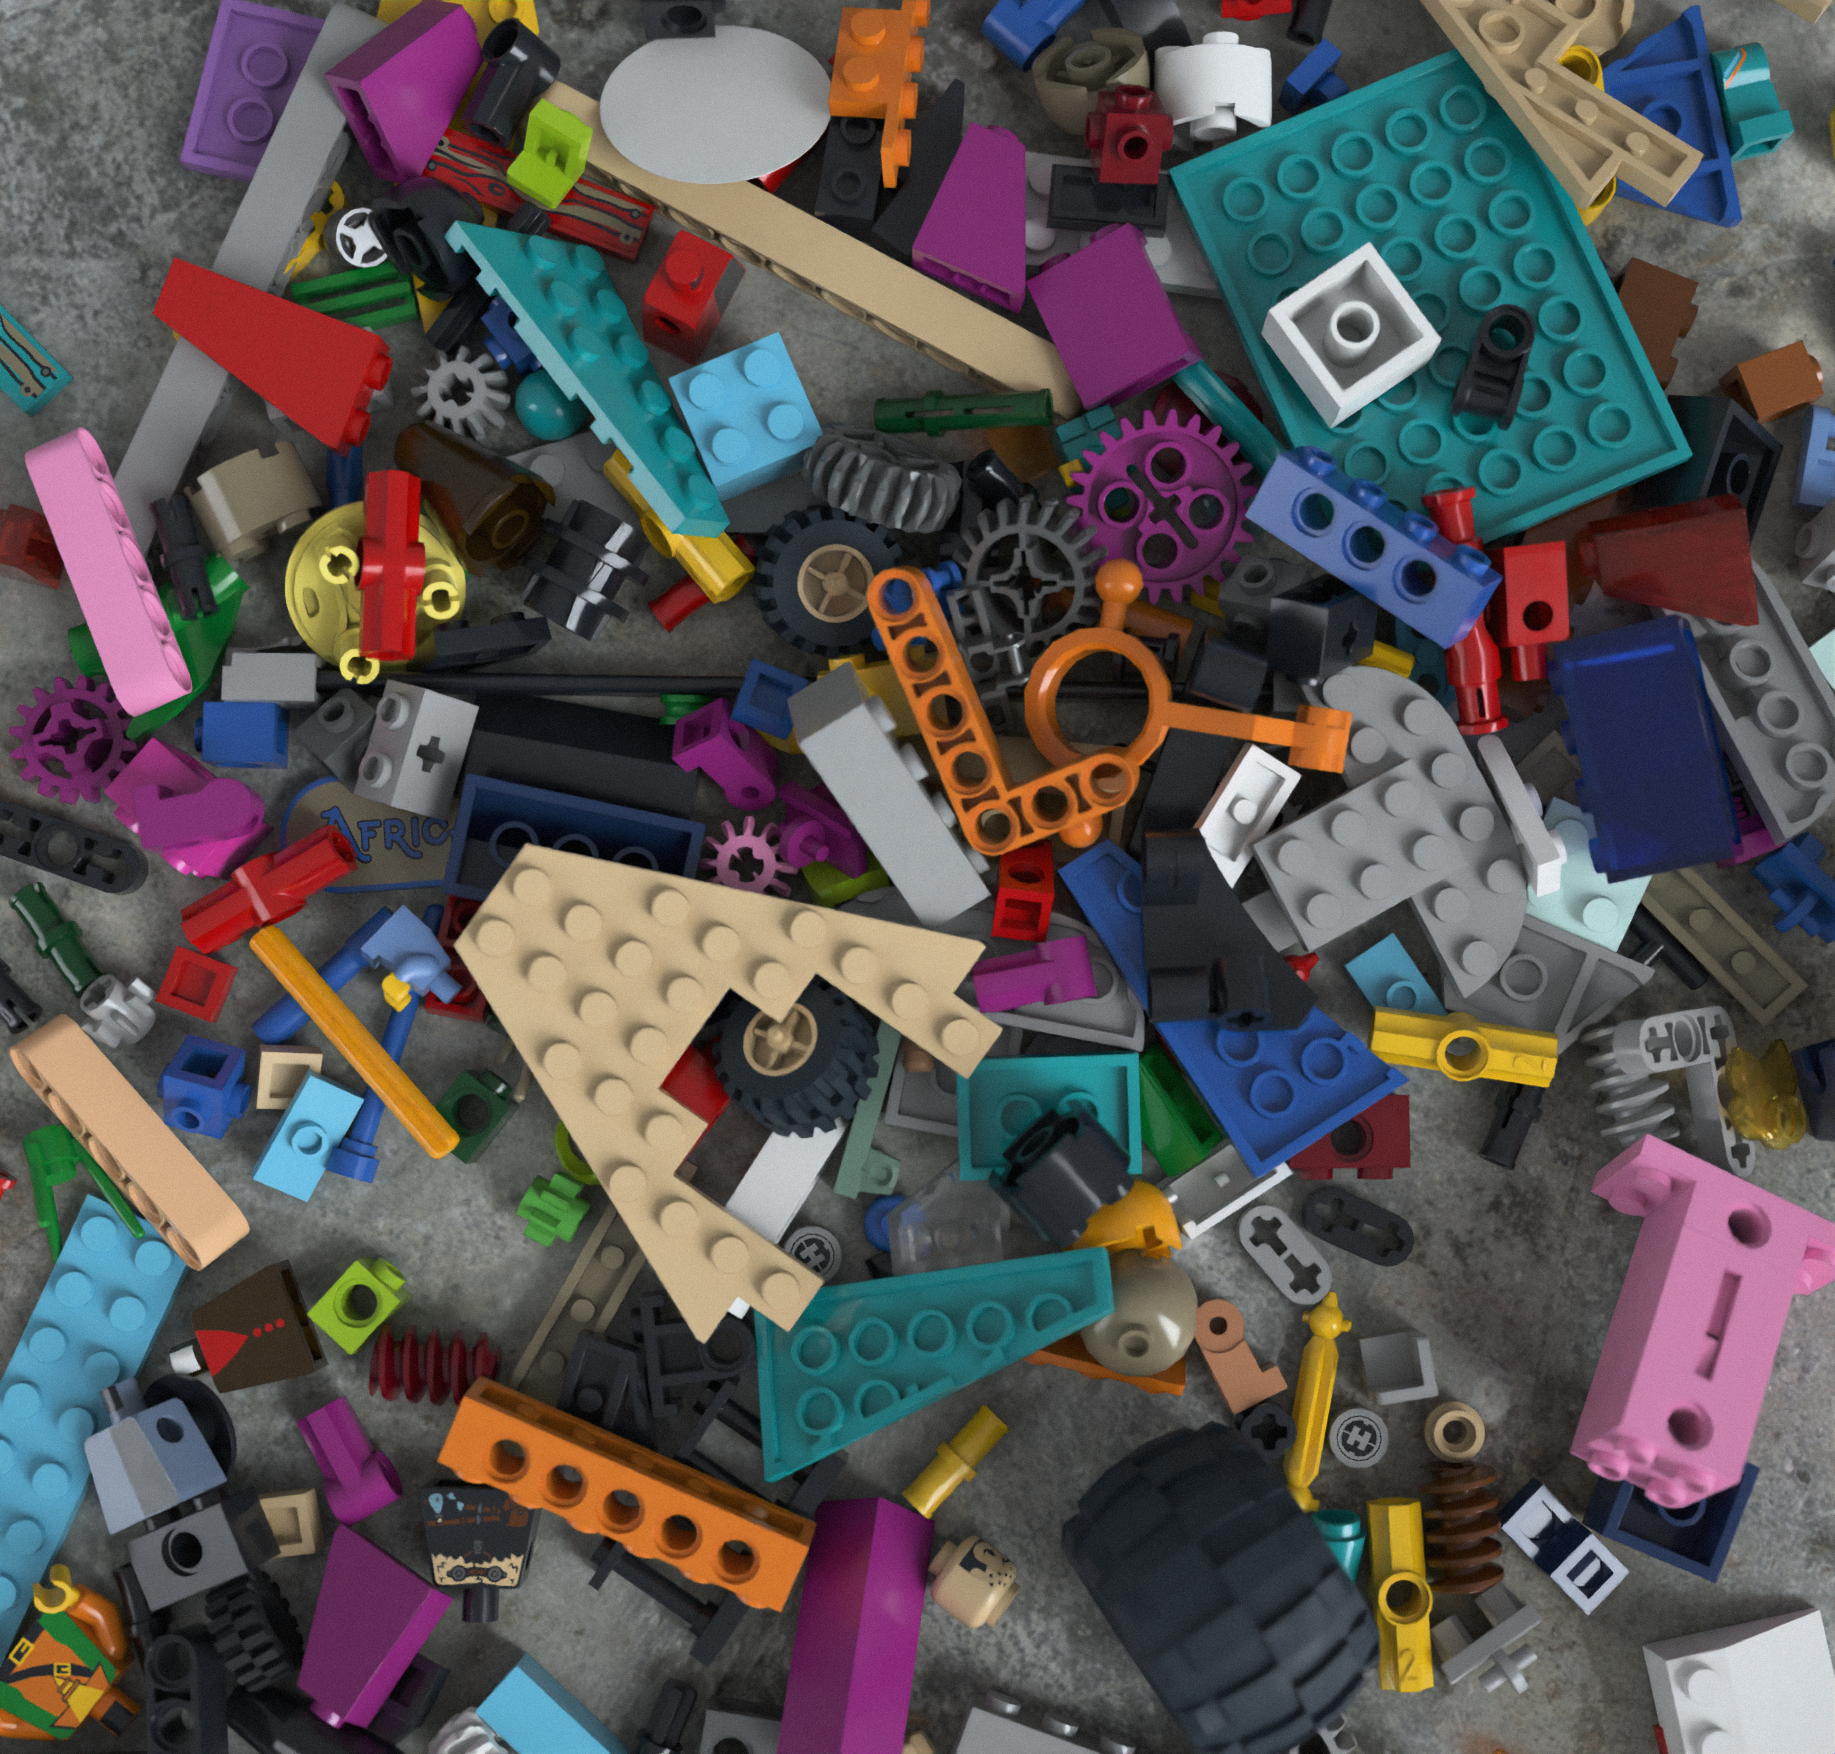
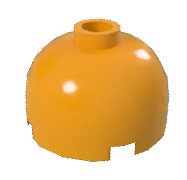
[1060,1178,1182,1260]

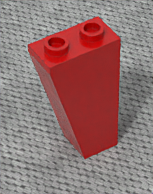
[153,257,393,459]

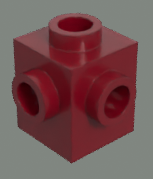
[1084,84,1174,184]

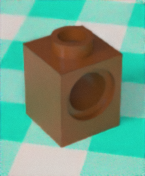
[1718,340,1824,425]

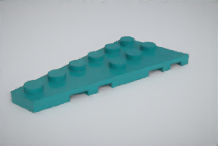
[754,1246,1115,1483]

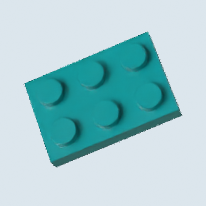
[956,1050,1142,1181]

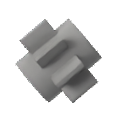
[80,971,156,1048]

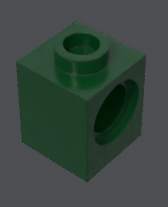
[435,1068,520,1164]

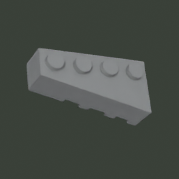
[787,661,991,930]

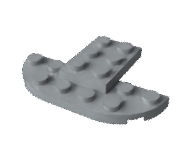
[1555,521,1835,846]
[1248,666,1527,998]
[816,886,1145,1138]

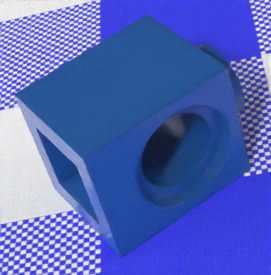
[194,702,290,769]

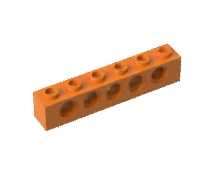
[437,1375,817,1613]

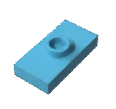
[1341,933,1448,1016]
[251,1069,365,1202]

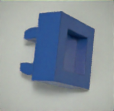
[1278,38,1350,116]
[729,658,809,740]

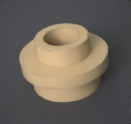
[1423,1401,1485,1463]

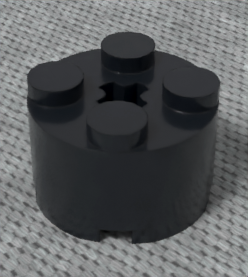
[988,1099,1135,1248]

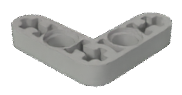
[1613,1006,1755,1178]

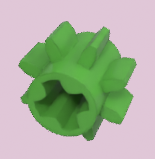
[516,1171,591,1248]

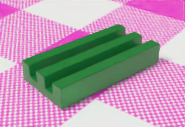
[291,261,421,330]

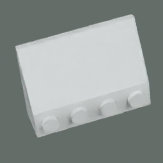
[1642,1607,1835,1754]

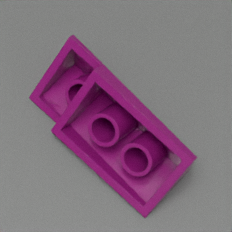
[776,1497,935,1754]

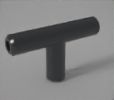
[1627,905,1709,990]

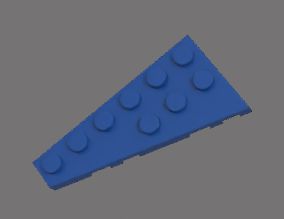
[1056,839,1409,1179]

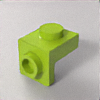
[506,98,593,209]

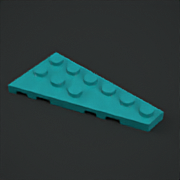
[444,220,730,538]

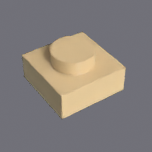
[254,1044,323,1110]
[257,1487,325,1559]

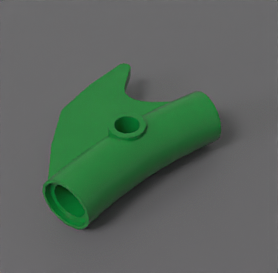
[68,549,250,742]

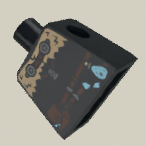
[421,1478,542,1623]

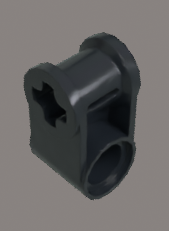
[1448,304,1536,431]

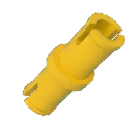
[901,1404,1011,1519]

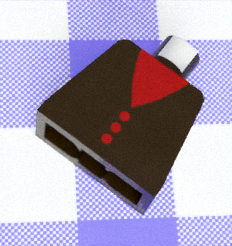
[170,1259,329,1393]

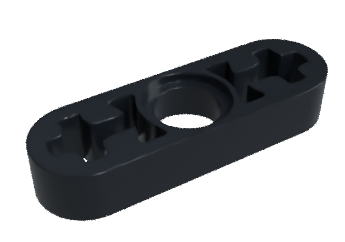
[0,801,149,895]

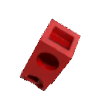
[991,834,1054,943]

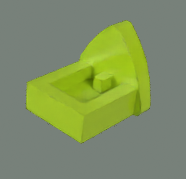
[802,849,890,909]

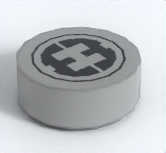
[784,1225,842,1283]
[1326,1405,1389,1469]

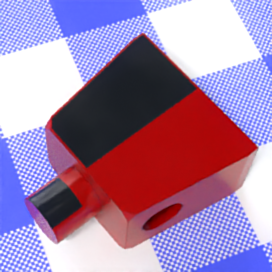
[641,229,746,366]

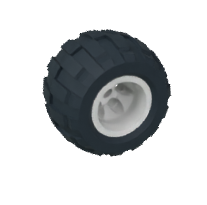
[1061,1420,1381,1754]

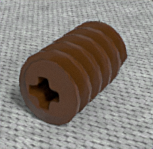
[1418,1460,1505,1594]

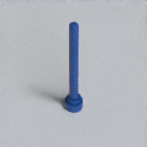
[326,904,445,1183]

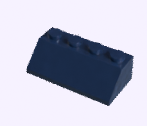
[441,773,706,903]

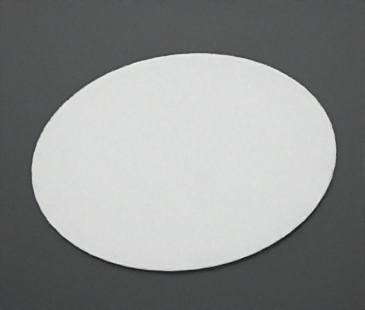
[600,25,831,184]

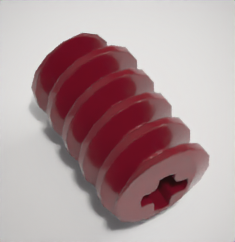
[369,1322,502,1408]

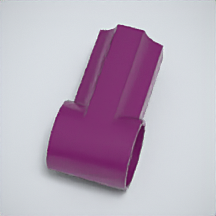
[971,935,1098,1014]
[296,1395,404,1527]

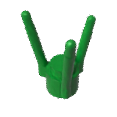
[21,1124,145,1265]

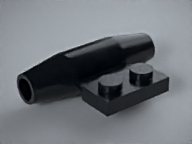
[227,1653,451,1754]

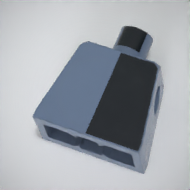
[84,1377,227,1535]

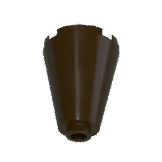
[394,420,556,578]

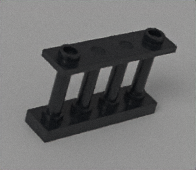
[588,1376,849,1668]

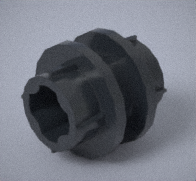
[519,499,650,642]

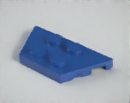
[1602,5,1743,228]

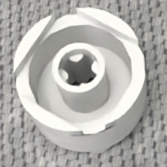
[1154,31,1272,152]

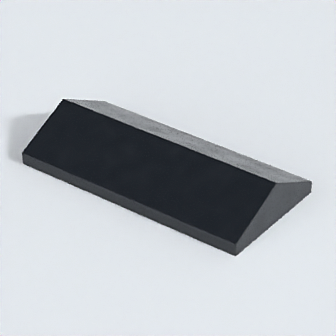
[453,695,703,821]

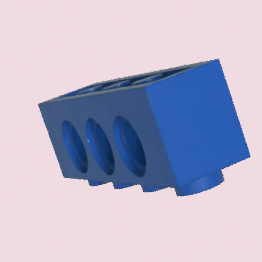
[1245,445,1503,649]

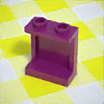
[1026,222,1203,411]

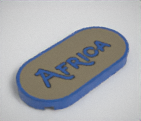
[280,776,461,894]

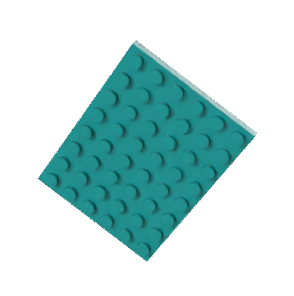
[1168,48,1693,575]

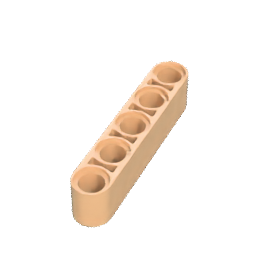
[9,1014,250,1271]

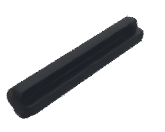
[426,201,551,355]

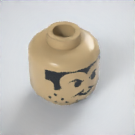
[928,1536,1021,1629]

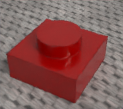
[155,945,239,1023]

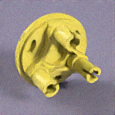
[285,500,466,684]

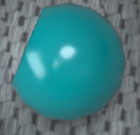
[514,369,588,441]

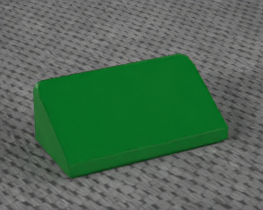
[1138,1041,1223,1177]

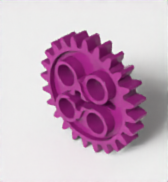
[1064,408,1259,605]

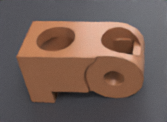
[1193,1297,1288,1415]

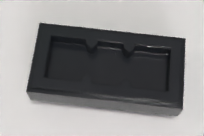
[1046,164,1170,238]

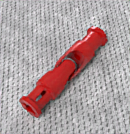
[1420,485,1509,735]

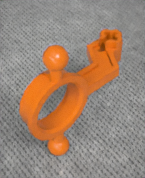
[1024,558,1353,848]

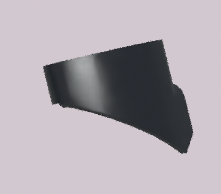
[1141,828,1320,1032]

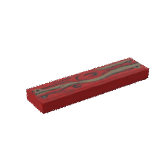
[420,128,655,265]

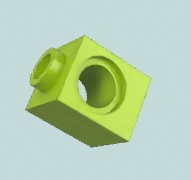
[306,1256,412,1356]

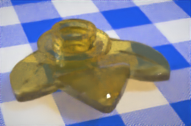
[1725,1039,1807,1150]

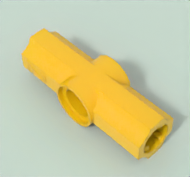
[603,448,756,604]
[1367,1005,1558,1088]
[1366,1497,1434,1693]

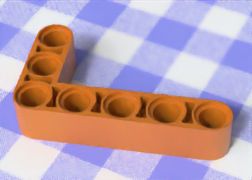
[867,565,1140,856]

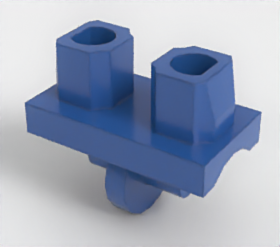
[1749,832,1835,944]

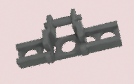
[947,583,1032,733]

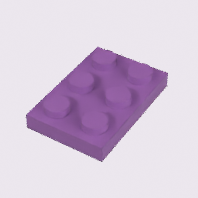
[179,0,326,184]

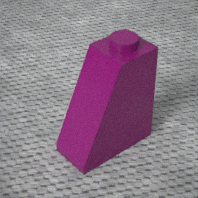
[325,0,484,184]
[912,122,1026,314]
[297,1523,453,1729]

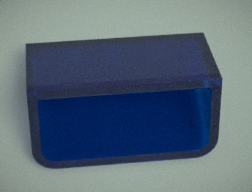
[1548,613,1744,884]

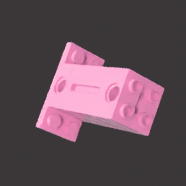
[1569,1133,1835,1508]

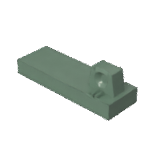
[833,1019,902,1199]

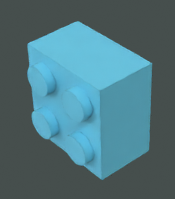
[668,332,823,503]

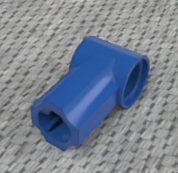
[980,0,1088,73]

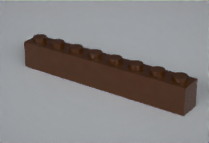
[1455,257,1698,724]

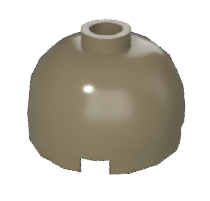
[1032,27,1151,137]
[1078,1250,1197,1377]

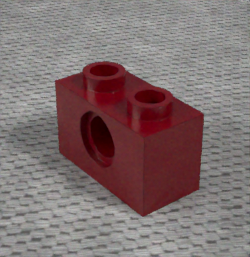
[1285,1094,1411,1180]

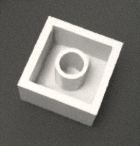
[1261,242,1441,429]

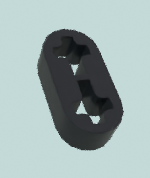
[1301,1187,1414,1267]

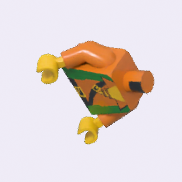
[0,1564,143,1742]

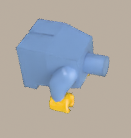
[360,905,462,1012]

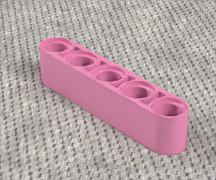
[25,427,193,717]

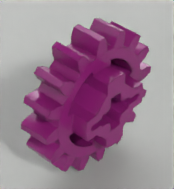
[9,675,144,805]

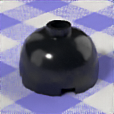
[371,177,485,302]

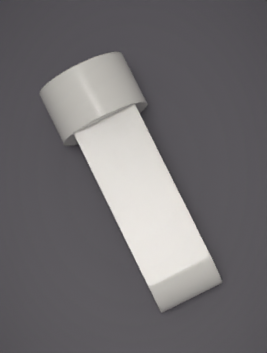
[725,1115,853,1319]

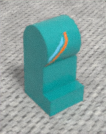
[1709,42,1794,163]

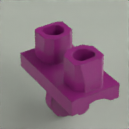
[776,781,870,879]

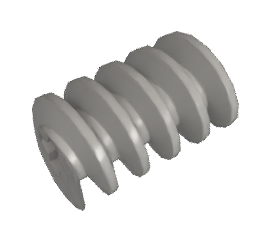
[1578,1022,1680,1147]

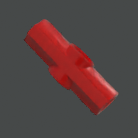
[354,469,426,662]
[180,825,358,955]

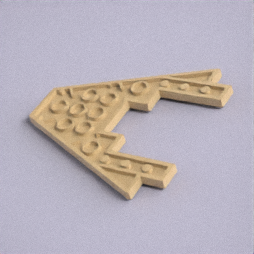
[1420,0,1834,211]
[454,844,1003,1344]

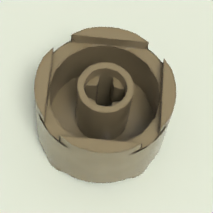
[184,441,326,565]

